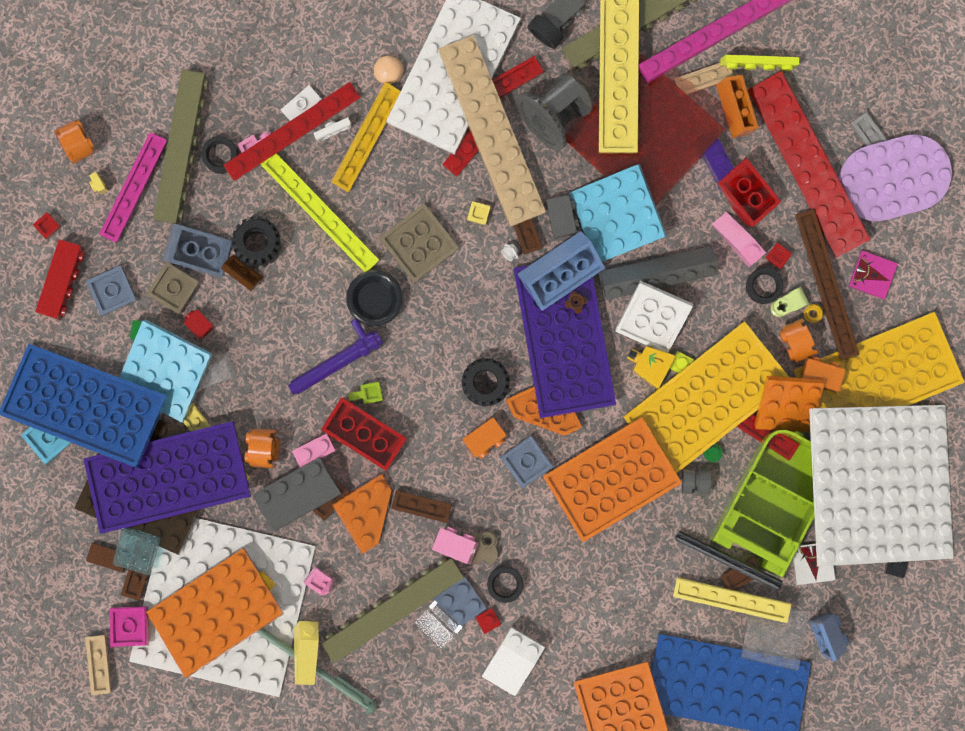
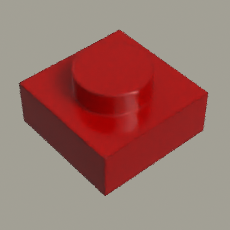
[33,212,61,240]
[765,243,792,270]
[475,608,501,634]

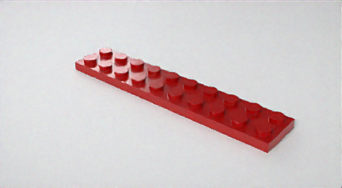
[748,71,872,258]

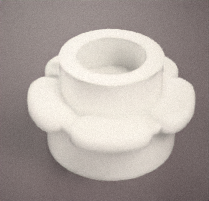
[501,244,519,261]

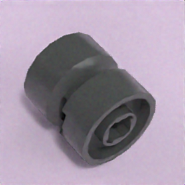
[682,469,711,494]

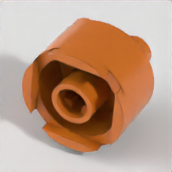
[54,120,95,165]
[779,318,818,363]
[245,429,279,468]

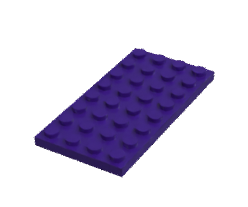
[513,265,616,419]
[83,421,252,534]

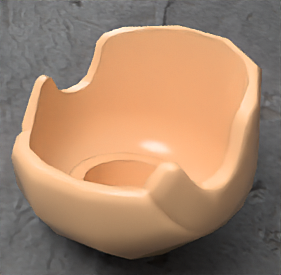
[373,56,404,84]

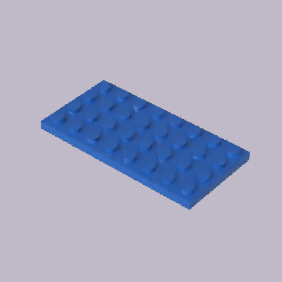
[0,343,168,468]
[651,634,811,731]

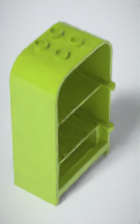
[709,430,815,577]

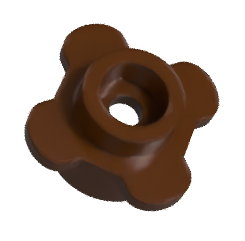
[565,291,587,314]

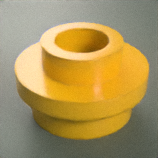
[804,304,823,323]

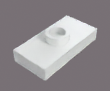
[281,85,322,121]
[313,117,352,142]

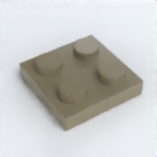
[147,262,200,315]

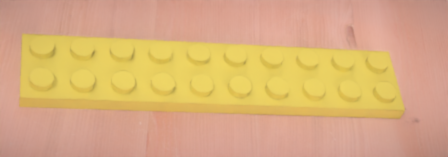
[599,0,639,153]

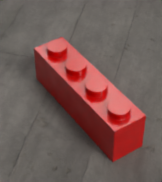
[35,239,85,320]

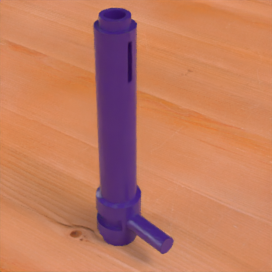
[288,318,383,395]

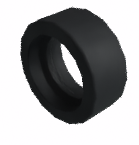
[527,15,564,49]
[201,136,239,174]
[746,267,784,304]
[487,566,524,603]

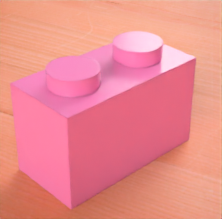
[292,434,337,468]
[432,526,479,565]

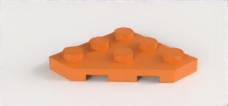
[506,387,582,436]
[332,474,391,554]

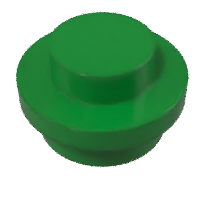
[703,444,723,462]

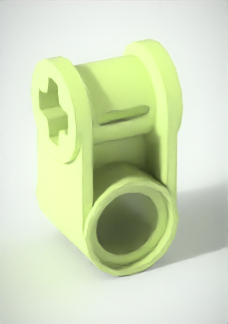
[770,287,809,317]

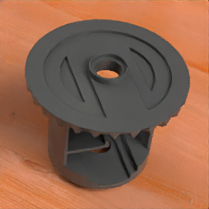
[516,74,592,151]

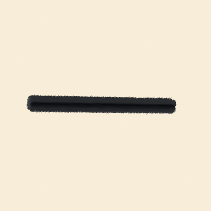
[675,531,783,590]

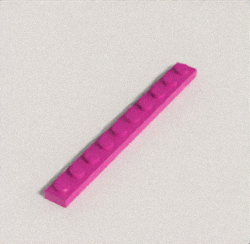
[638,0,792,83]

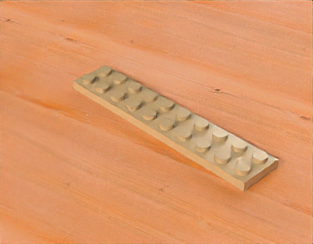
[438,35,546,227]

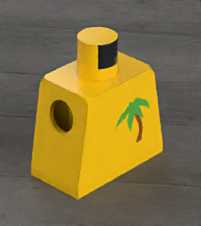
[627,346,676,389]

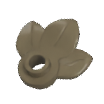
[469,531,498,565]

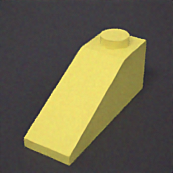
[294,621,319,685]

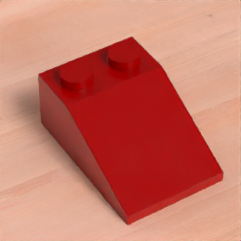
[717,158,781,227]

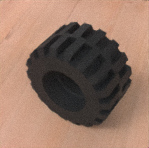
[232,216,281,268]
[462,358,510,407]

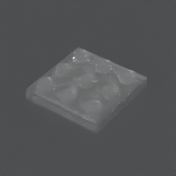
[740,609,808,671]

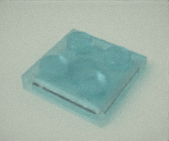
[113,528,160,576]

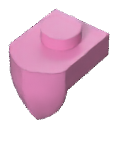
[304,566,333,596]

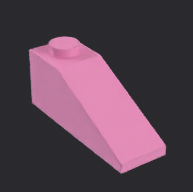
[712,212,766,268]

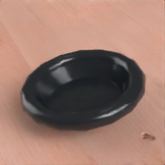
[346,270,403,326]

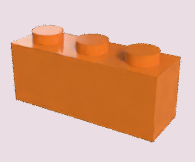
[716,74,759,139]

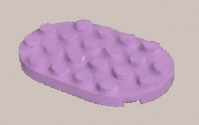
[838,135,952,221]

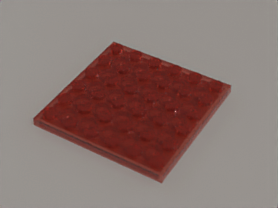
[565,54,726,205]

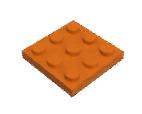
[754,376,825,432]

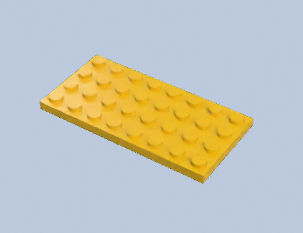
[793,312,965,408]
[624,321,789,473]

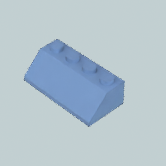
[518,231,605,311]

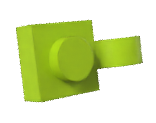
[348,382,383,404]

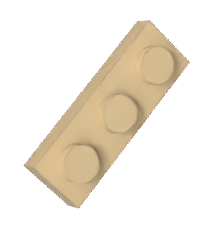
[674,63,734,98]
[85,635,112,695]

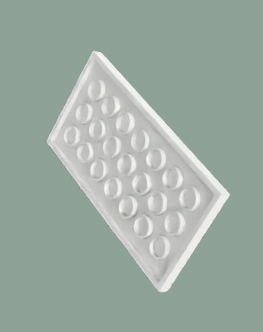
[386,0,521,155]

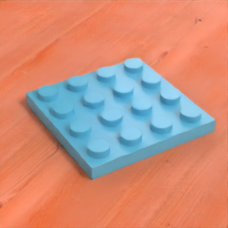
[569,164,667,262]
[119,319,213,422]

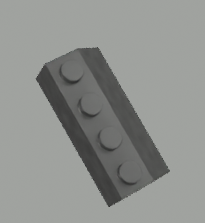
[252,457,342,531]

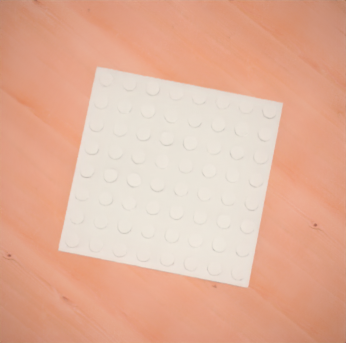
[809,405,954,566]
[129,518,316,697]

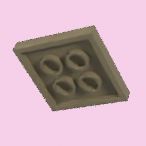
[379,203,459,284]

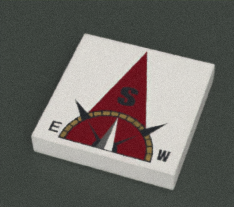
[793,543,835,585]

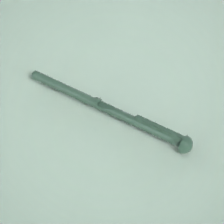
[256,628,376,714]

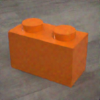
[800,356,846,392]
[462,417,507,459]

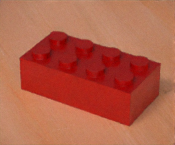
[321,397,407,471]

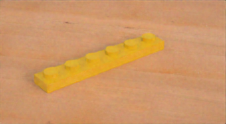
[331,82,401,192]

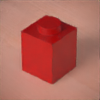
[183,309,215,340]

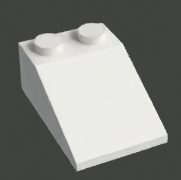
[482,626,545,696]

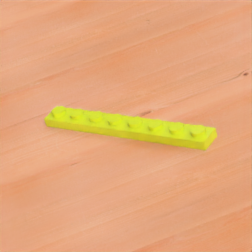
[260,154,379,272]

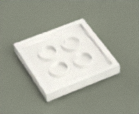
[615,280,693,353]

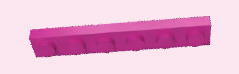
[99,132,168,243]

